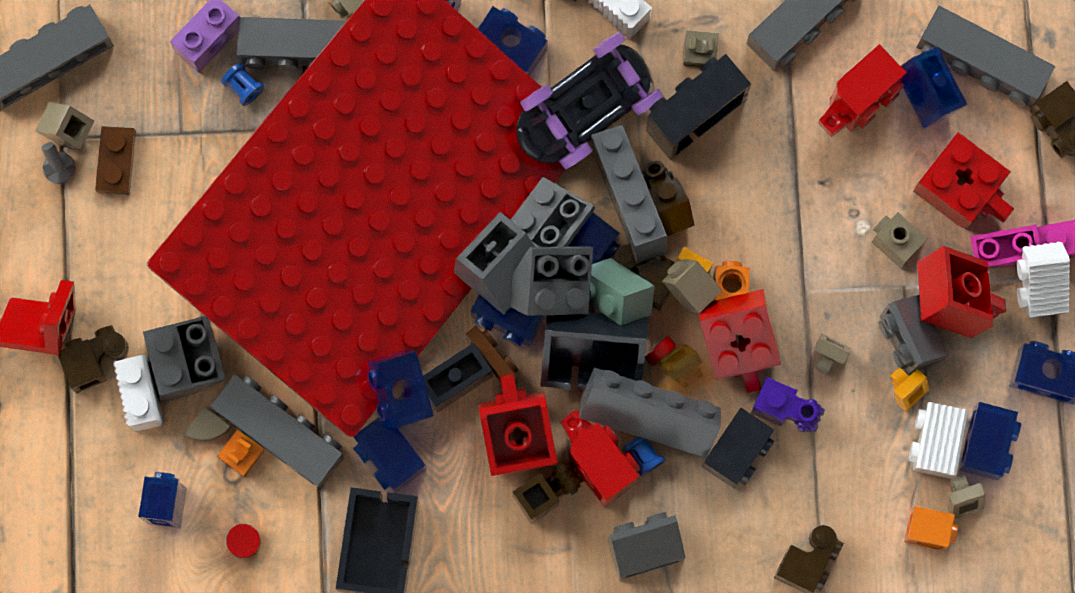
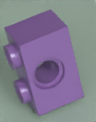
[170,0,240,73]

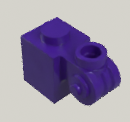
[751,377,825,432]

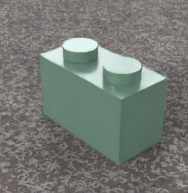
[589,258,654,326]

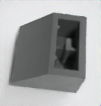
[511,177,596,247]
[453,212,535,315]
[510,247,593,316]
[878,295,949,376]
[143,316,226,403]
[608,512,686,580]

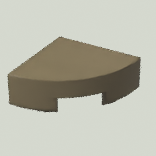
[184,407,232,441]

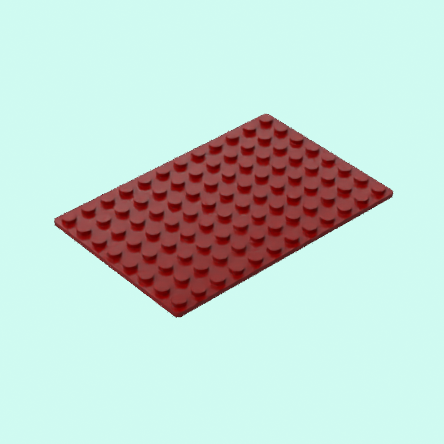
[147,0,566,437]

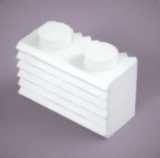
[589,0,652,39]
[1017,242,1070,318]
[113,355,164,432]
[908,402,968,479]

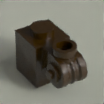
[1030,81,1075,158]
[641,161,695,237]
[614,244,675,311]
[58,325,129,394]
[512,462,584,524]
[774,525,844,593]

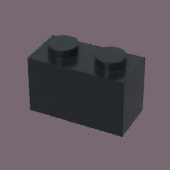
[417,343,493,413]
[701,408,775,489]

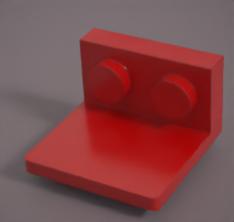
[0,280,76,355]

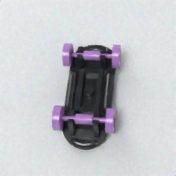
[516,31,664,169]

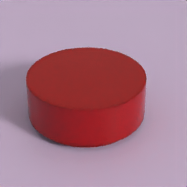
[645,335,676,366]
[226,524,261,558]

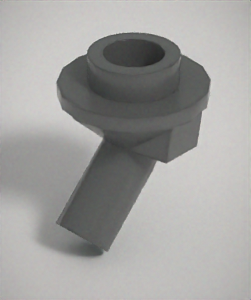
[42,142,76,184]

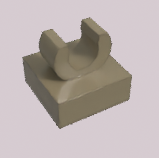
[683,30,719,67]
[814,333,851,374]
[948,475,985,519]

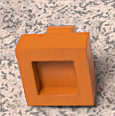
[217,429,265,477]

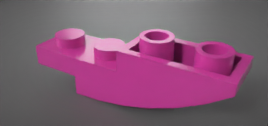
[970,220,1075,269]

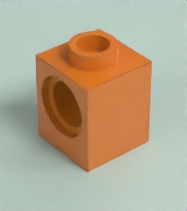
[713,261,750,301]
[904,506,958,551]

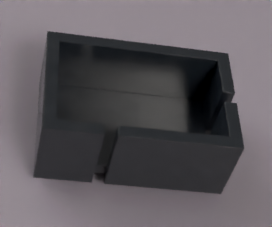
[646,54,751,160]
[540,312,648,391]
[335,487,419,593]

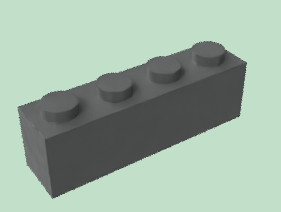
[746,0,856,71]
[0,4,114,111]
[916,5,1055,108]
[236,17,346,70]
[591,125,668,264]
[579,368,721,458]
[210,374,344,489]

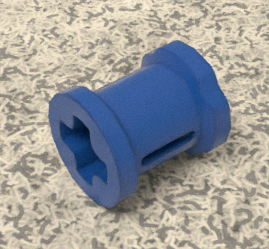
[221,62,264,106]
[623,437,666,477]

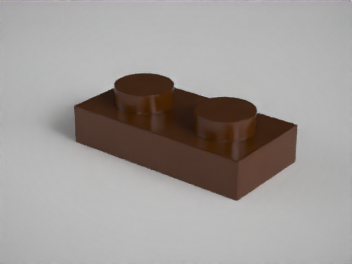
[95,126,136,195]
[465,326,519,384]

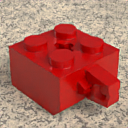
[818,44,907,137]
[913,132,1014,229]
[917,246,1006,338]
[699,289,781,393]
[478,373,558,476]
[560,410,640,508]

